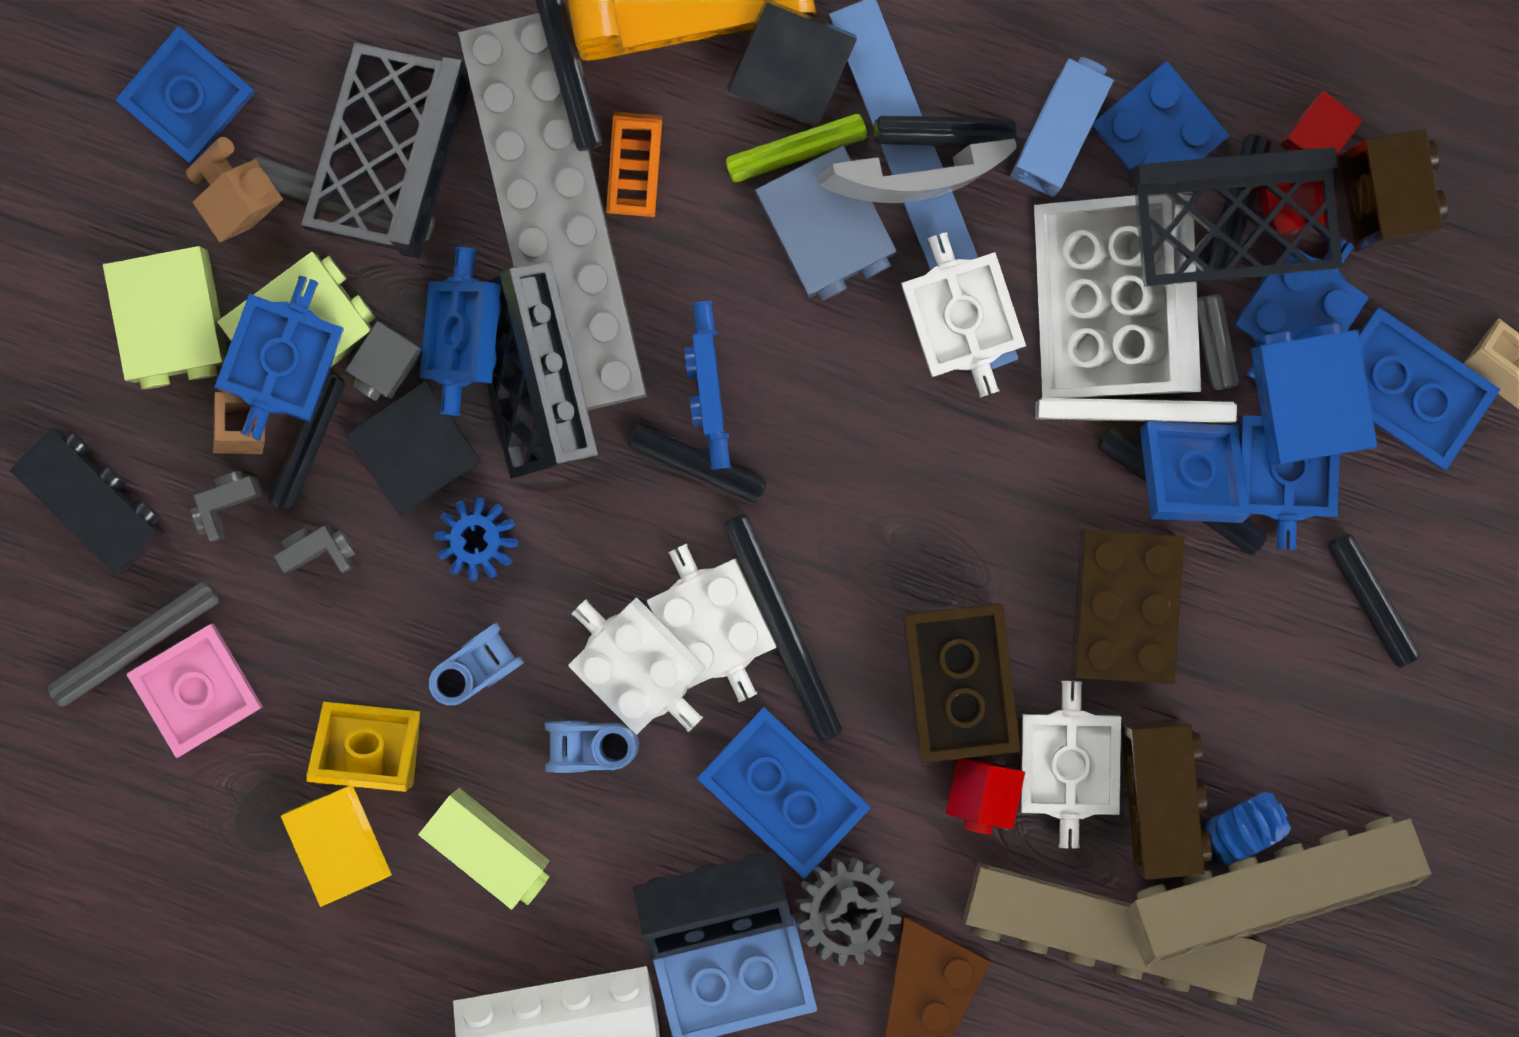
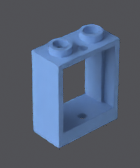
[1009,57,1114,198]

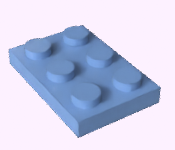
[653,914,818,1037]

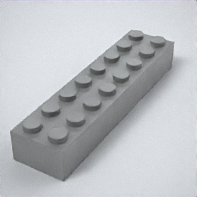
[458,13,648,411]

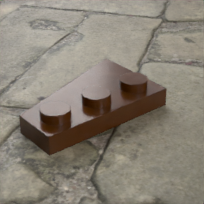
[884,915,991,1037]

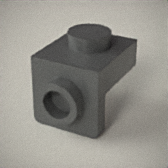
[191,470,263,542]
[274,526,356,573]

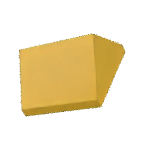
[307,702,420,792]
[281,786,392,907]

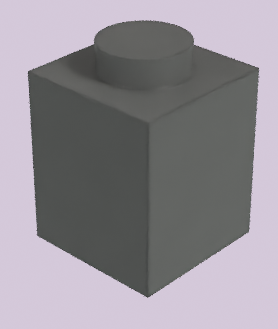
[345,321,423,401]

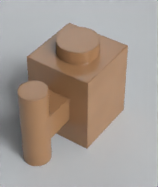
[186,137,283,242]
[213,392,265,454]

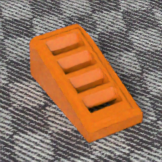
[606,112,662,217]

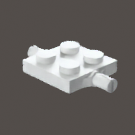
[901,232,1026,398]
[647,544,777,702]
[568,597,705,735]
[1020,681,1121,848]

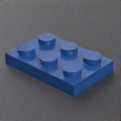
[1359,307,1501,471]
[697,706,871,879]

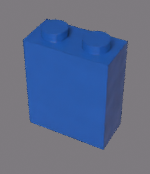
[1251,323,1378,465]

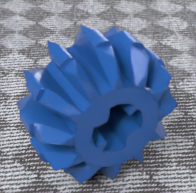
[434,498,519,581]
[1203,792,1291,865]

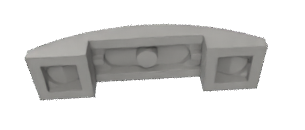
[817,139,1017,203]

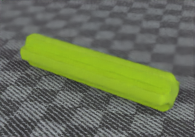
[726,114,867,182]

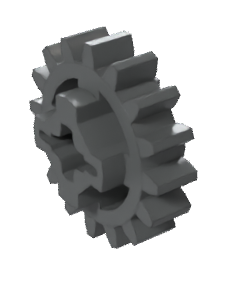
[794,857,902,966]

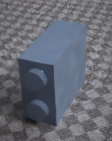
[755,145,897,301]

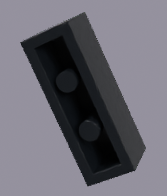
[9,429,165,574]
[632,851,794,961]

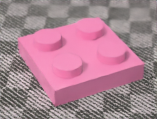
[127,624,263,758]

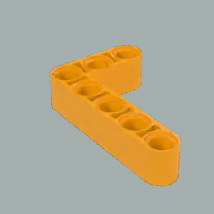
[567,0,816,61]

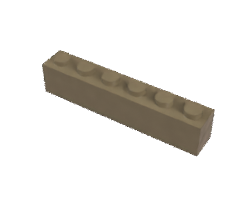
[1126,816,1432,967]
[963,862,1267,1005]

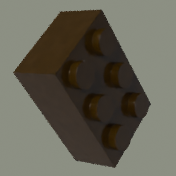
[1339,129,1448,252]
[1071,530,1185,684]
[902,602,1020,763]
[1121,719,1212,880]

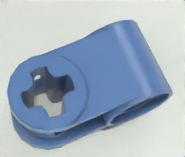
[429,622,525,705]
[545,721,639,773]

